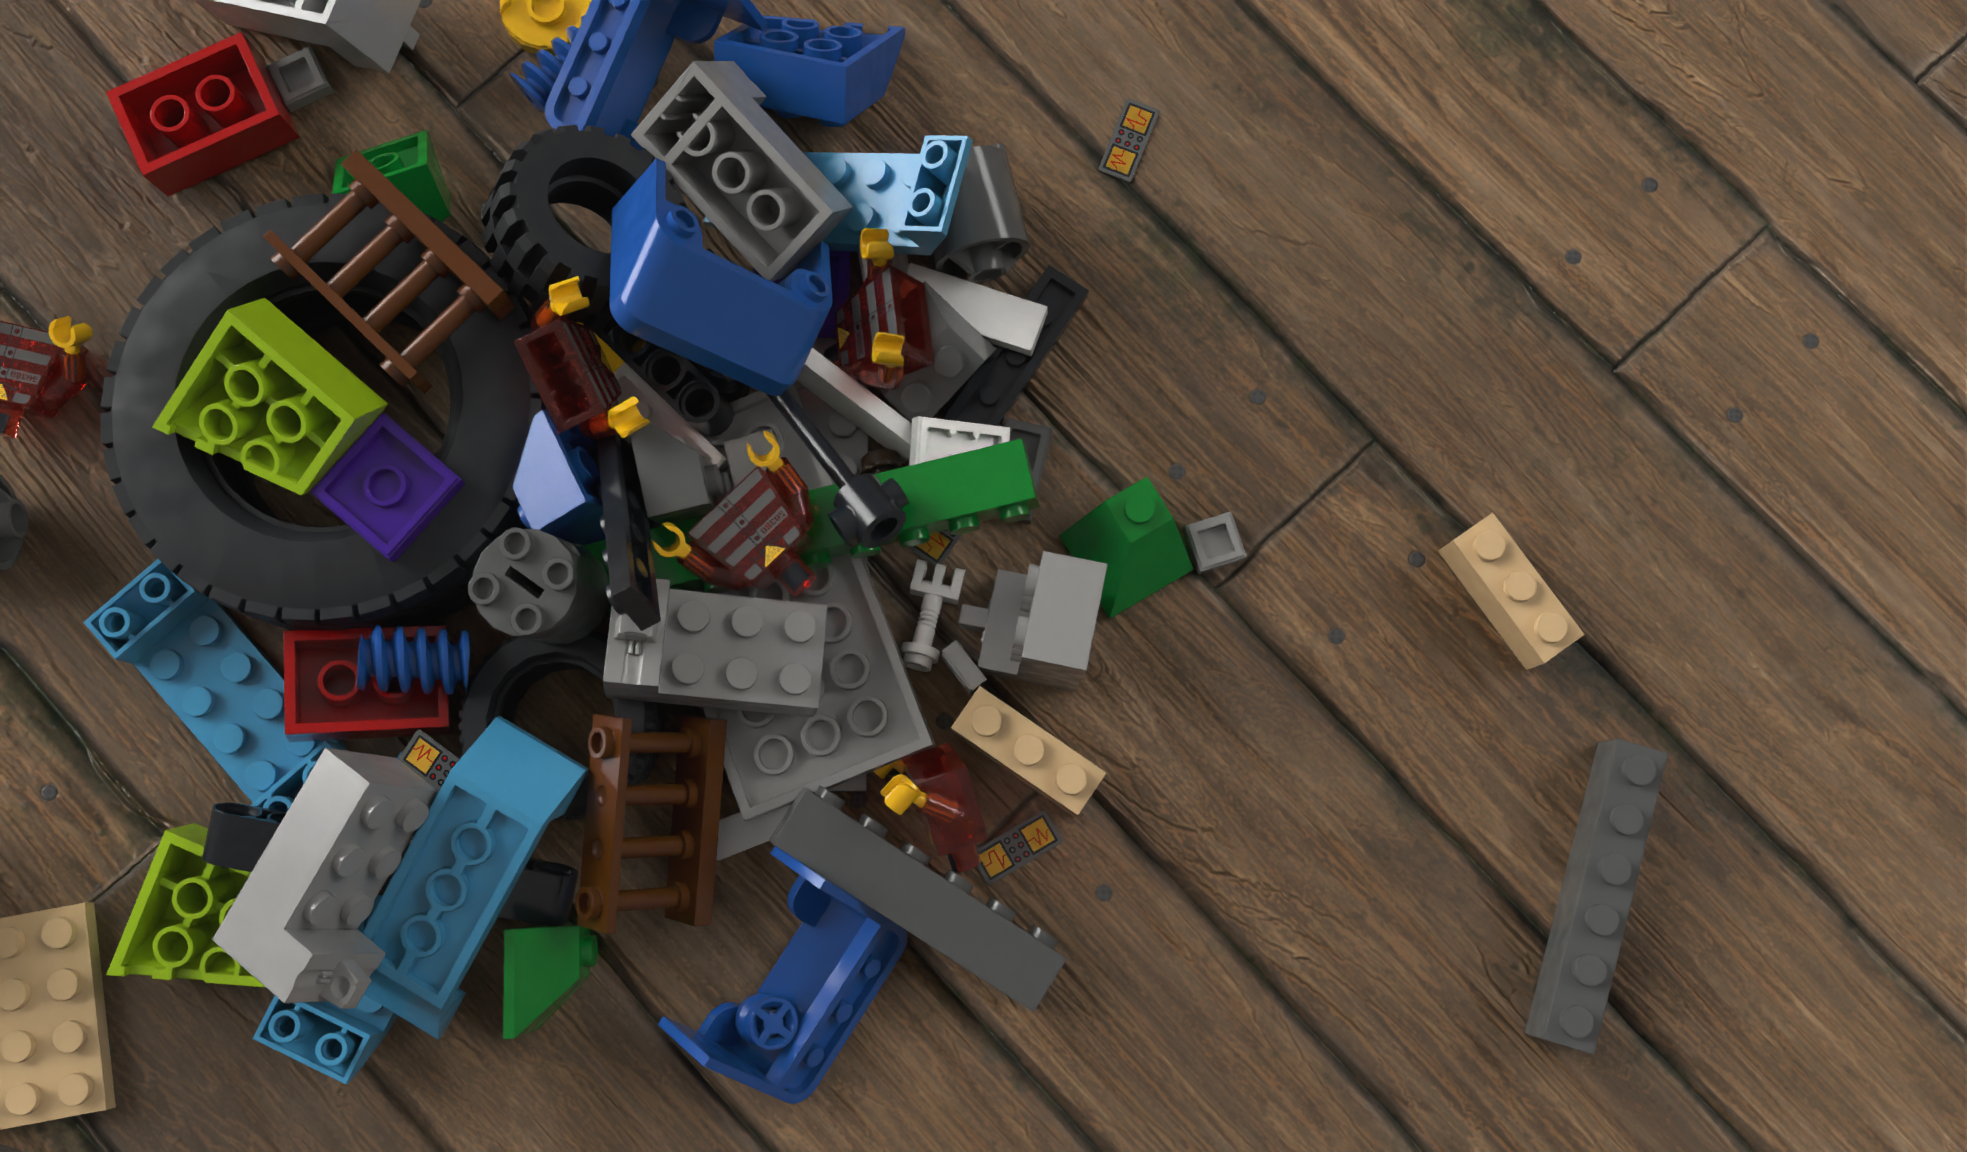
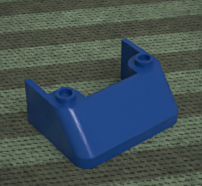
[545,0,768,195]
[609,158,833,396]
[658,846,907,1104]

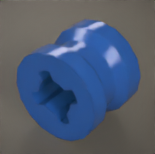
[735,993,798,1050]

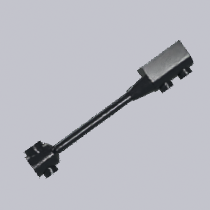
[706,248,909,549]

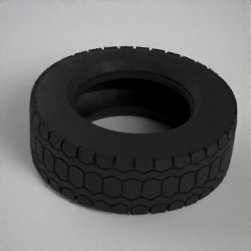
[100,193,569,631]

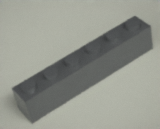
[1524,738,1668,1055]
[770,785,1067,1012]

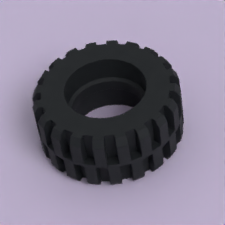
[482,125,687,330]

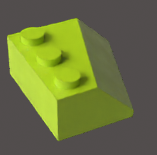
[152,298,388,496]
[106,823,265,987]

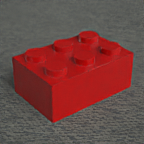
[106,32,300,197]
[283,625,449,742]

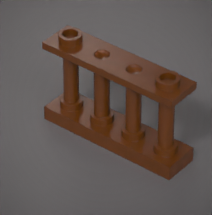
[262,149,516,394]
[576,714,727,934]

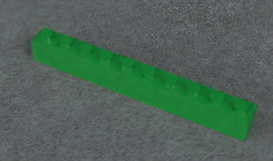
[580,438,1040,617]

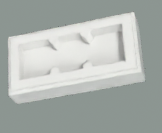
[909,416,1010,466]

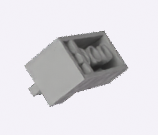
[194,0,421,74]
[631,61,854,281]
[958,551,1107,692]
[603,579,828,717]
[212,748,439,1009]

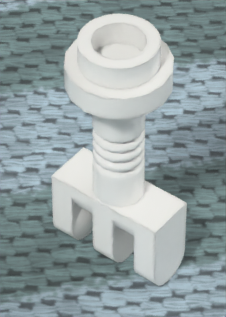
[900,559,966,672]

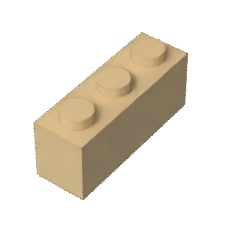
[1438,512,1585,670]
[951,686,1106,817]

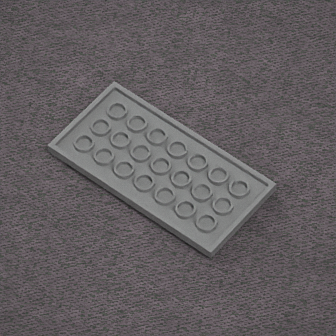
[650,382,936,821]

